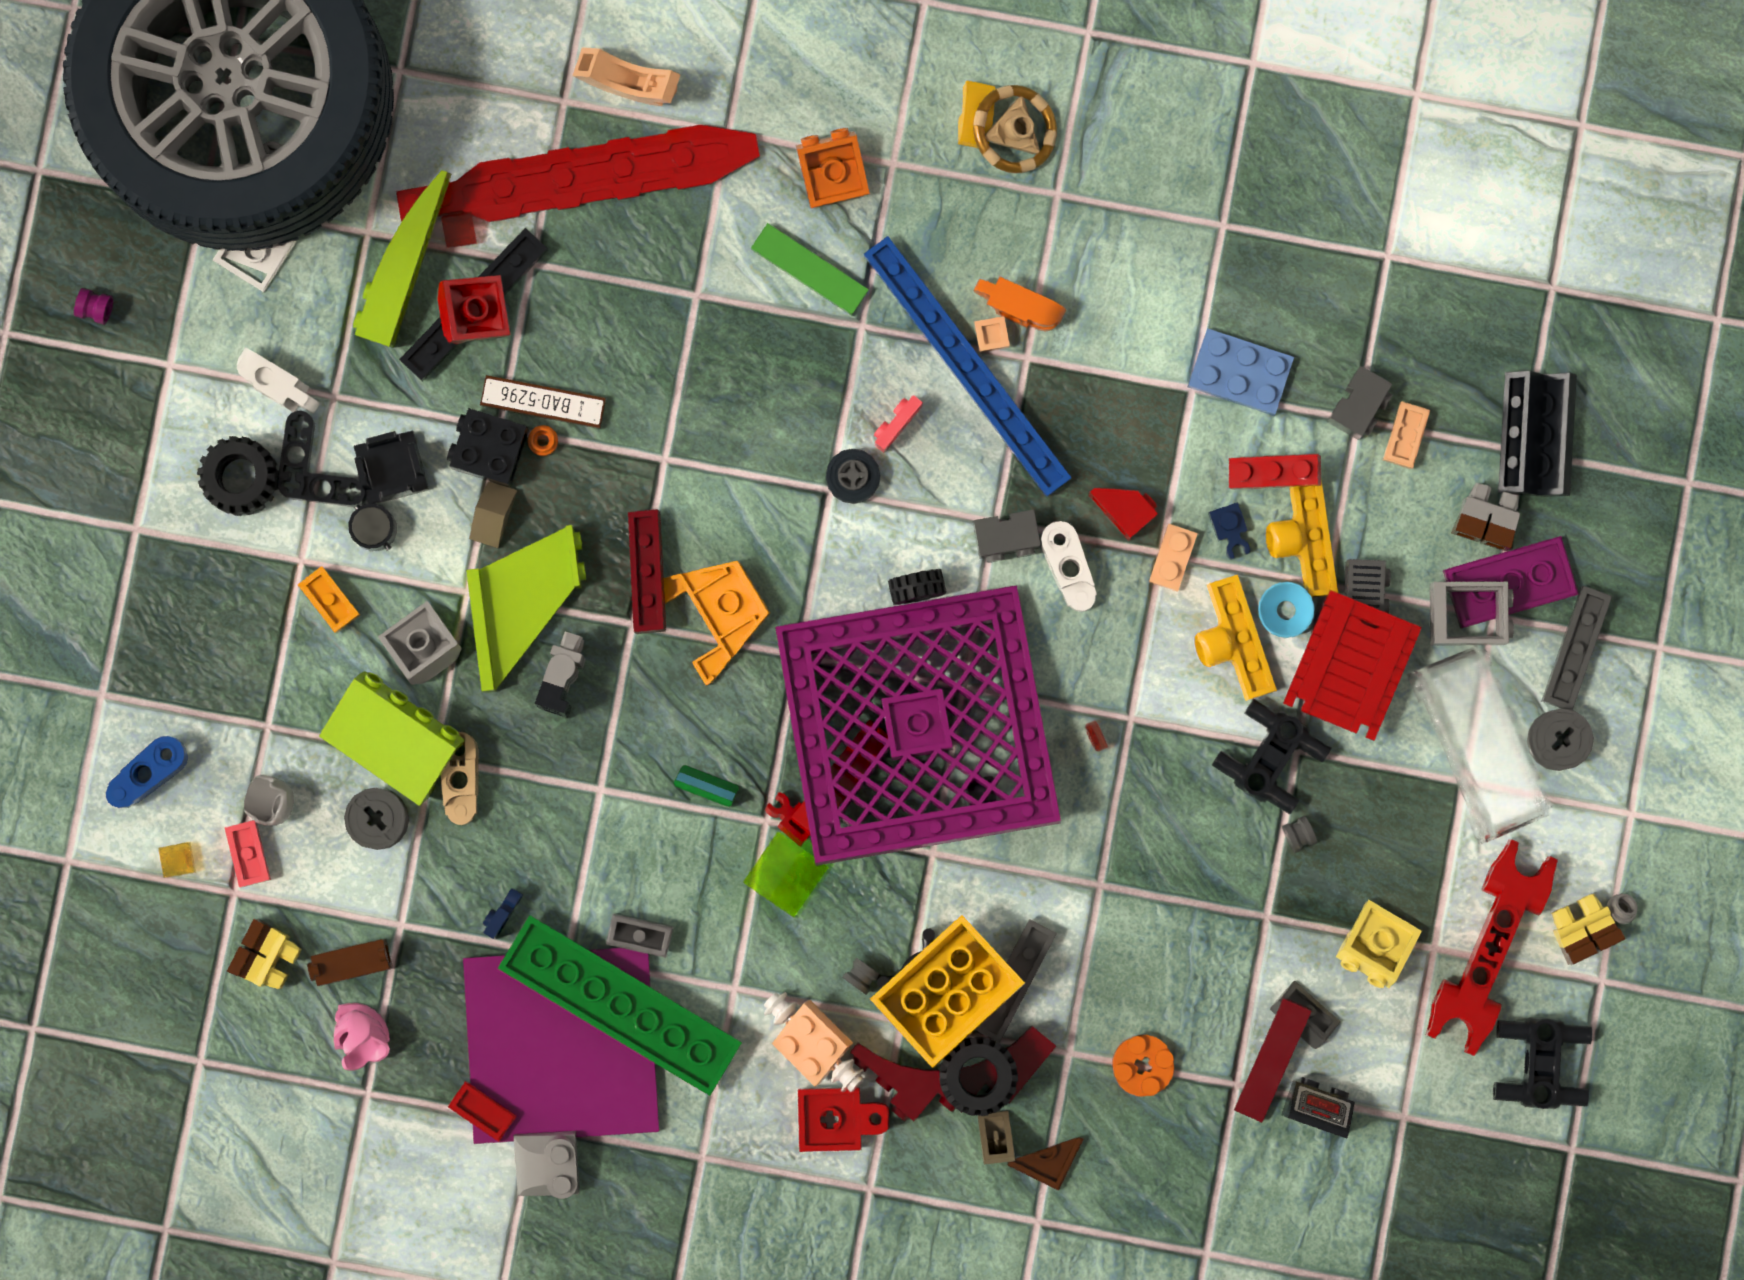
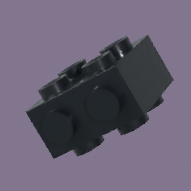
[447,408,529,488]

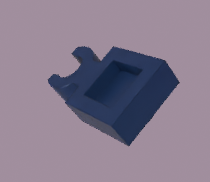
[1208,502,1250,560]
[483,888,523,939]

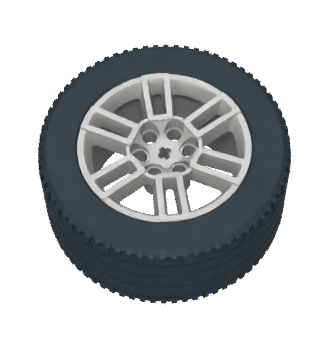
[63,0,394,251]

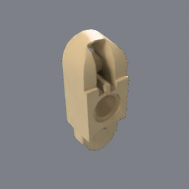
[441,732,479,825]

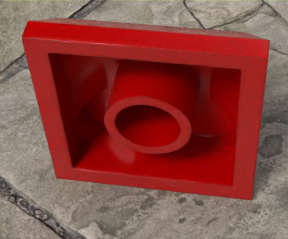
[437,275,510,344]

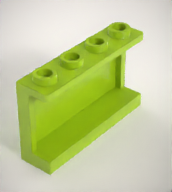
[319,671,465,806]

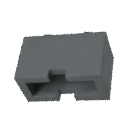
[1327,366,1393,440]
[973,510,1041,563]

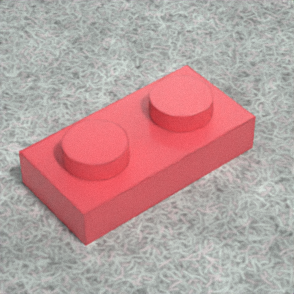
[874,395,923,453]
[225,820,271,888]

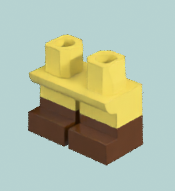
[1551,893,1625,965]
[227,919,302,989]

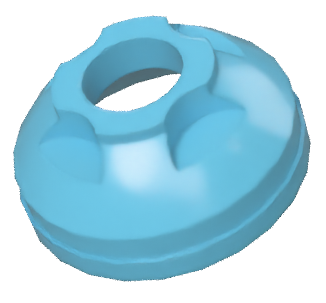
[1258,582,1315,638]

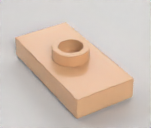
[1383,401,1430,469]

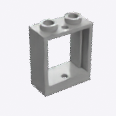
[1430,582,1514,646]

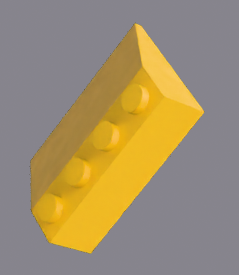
[870,915,1025,1068]

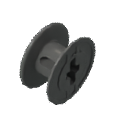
[1527,708,1594,771]
[344,788,409,850]

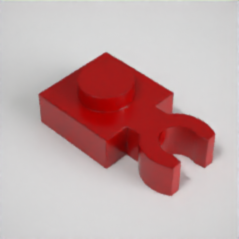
[765,792,811,847]

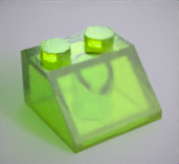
[743,832,829,918]

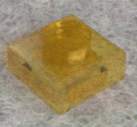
[158,842,196,878]

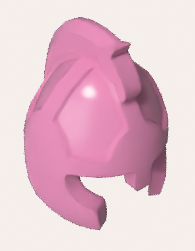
[334,1003,390,1071]

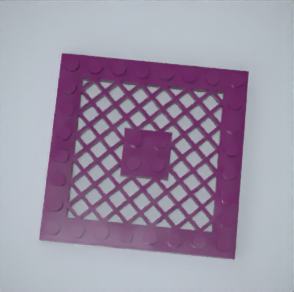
[775,585,1061,866]

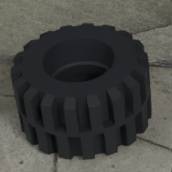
[197,436,279,516]
[939,1037,1018,1116]

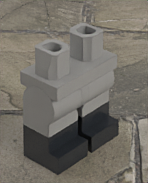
[535,631,586,718]

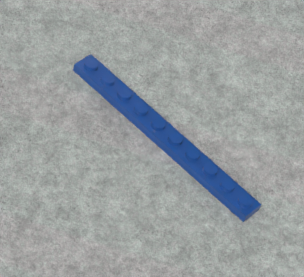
[864,236,1071,497]

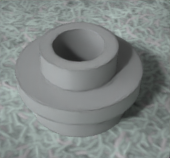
[1607,894,1638,924]

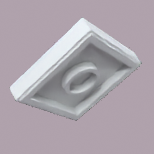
[213,241,297,292]

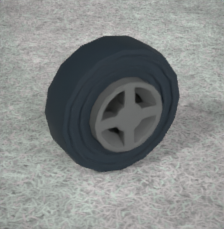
[826,448,881,504]

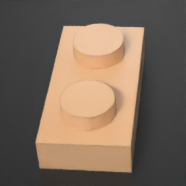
[1149,524,1198,592]

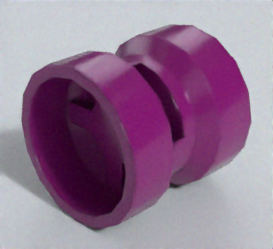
[74,288,114,325]

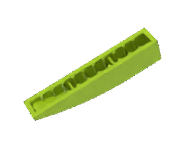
[353,170,452,347]

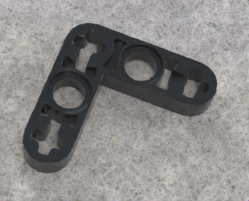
[277,410,366,507]

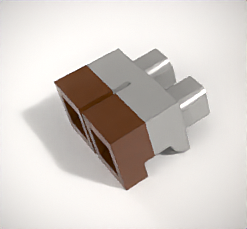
[1451,483,1520,551]

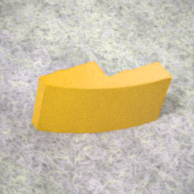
[958,81,995,148]

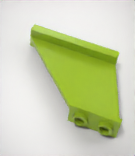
[466,525,586,693]

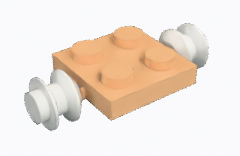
[764,992,864,1093]

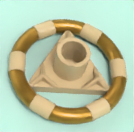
[973,85,1057,173]

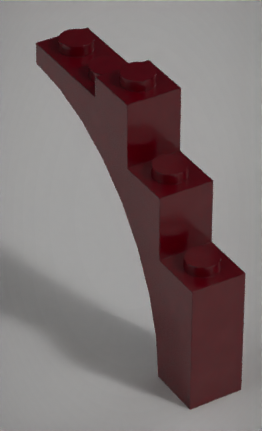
[850,1026,1056,1121]

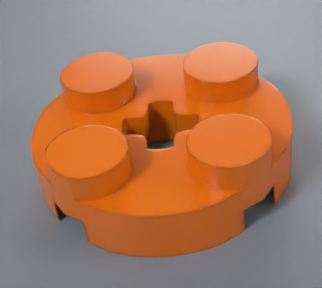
[1112,1035,1174,1097]

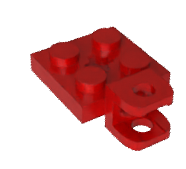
[798,1087,889,1152]

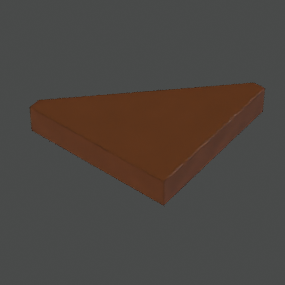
[1007,1137,1084,1191]

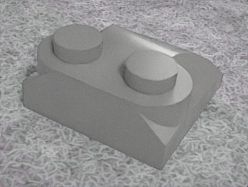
[378,601,462,685]
[514,1131,580,1199]

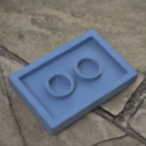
[1188,328,1294,416]

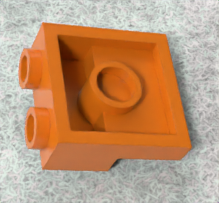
[795,128,870,208]

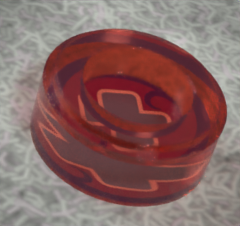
[1084,720,1108,752]

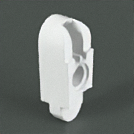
[237,347,320,414]
[1040,521,1097,612]

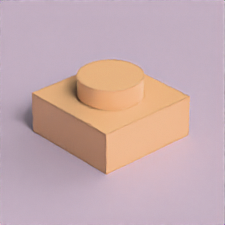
[974,316,1010,353]

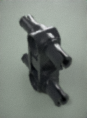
[1212,699,1332,815]
[1493,1017,1592,1109]

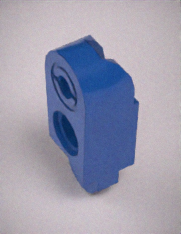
[106,736,188,808]

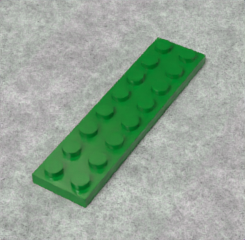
[498,915,742,1096]

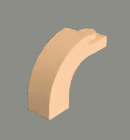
[572,47,680,106]

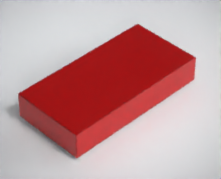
[448,1081,517,1142]

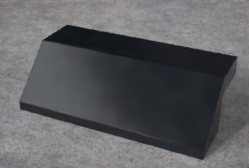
[1498,371,1577,497]

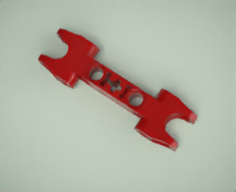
[1425,839,1558,1056]

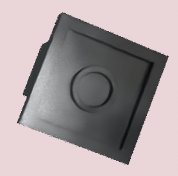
[354,430,429,504]

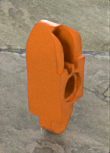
[973,277,1066,332]

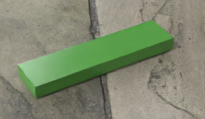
[751,223,869,316]

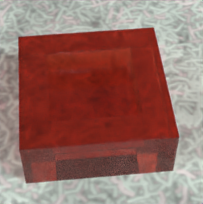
[441,211,477,248]

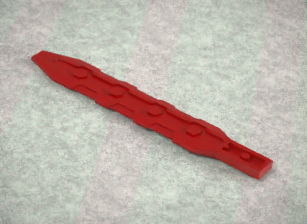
[396,125,760,222]

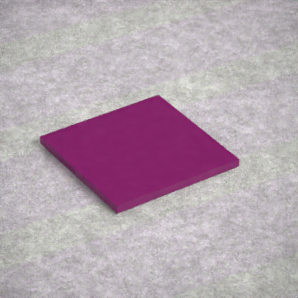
[463,948,660,1144]

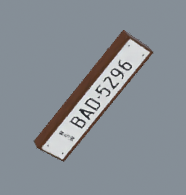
[480,375,606,429]

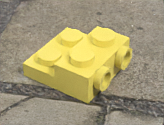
[1336,900,1422,988]

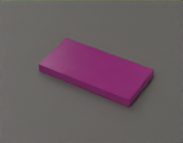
[1443,536,1579,629]

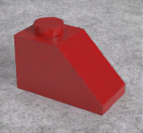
[1088,488,1158,541]

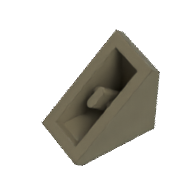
[469,481,517,549]
[978,1111,1015,1165]

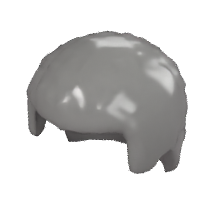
[244,775,294,826]

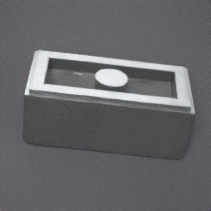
[606,913,674,958]

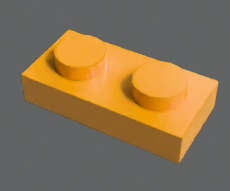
[298,566,360,634]

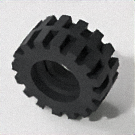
[888,569,946,605]

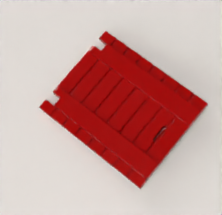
[1283,590,1422,741]

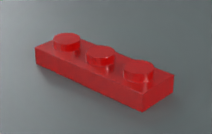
[1229,454,1321,490]

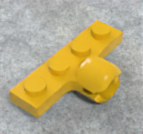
[1266,480,1338,597]
[1194,574,1277,701]

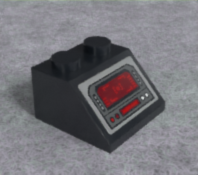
[1281,1077,1355,1139]

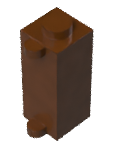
[307,939,393,986]

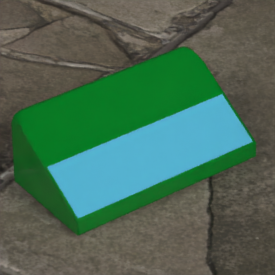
[673,765,739,808]

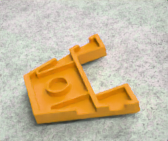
[664,561,770,686]

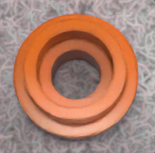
[528,425,558,456]

